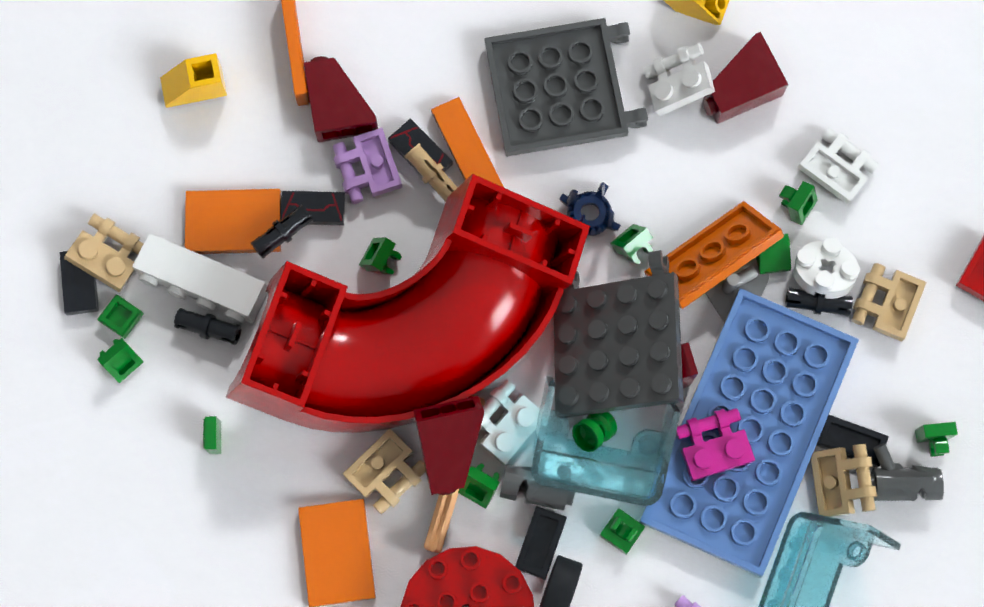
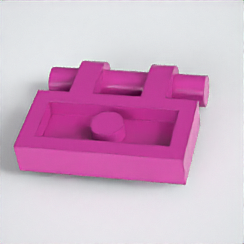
[674,408,755,482]

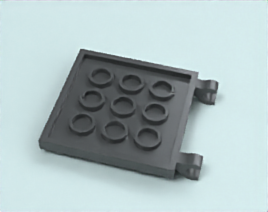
[484,18,648,157]
[554,250,684,418]

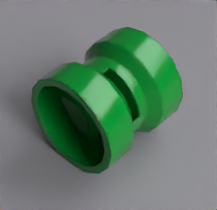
[572,412,617,452]

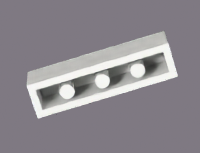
[132,233,268,324]

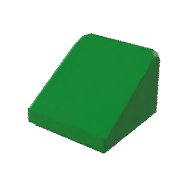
[756,234,791,274]

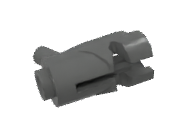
[871,443,944,501]
[499,454,576,511]

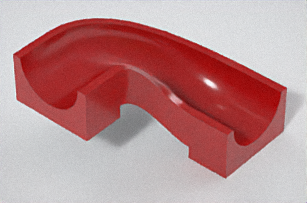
[226,174,590,433]

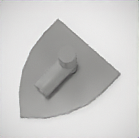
[705,258,770,323]

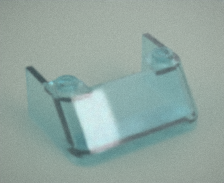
[531,376,681,506]
[758,512,901,607]

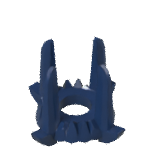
[559,182,621,236]

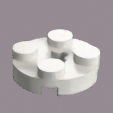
[794,238,860,299]

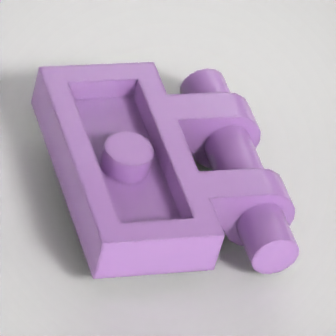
[333,128,402,204]

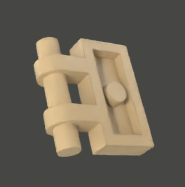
[64,213,144,293]
[851,263,927,342]
[343,428,426,515]
[811,444,877,518]

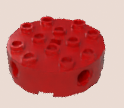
[401,546,534,607]

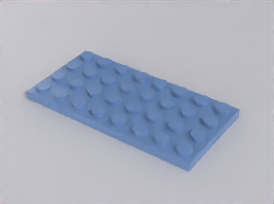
[639,288,859,577]

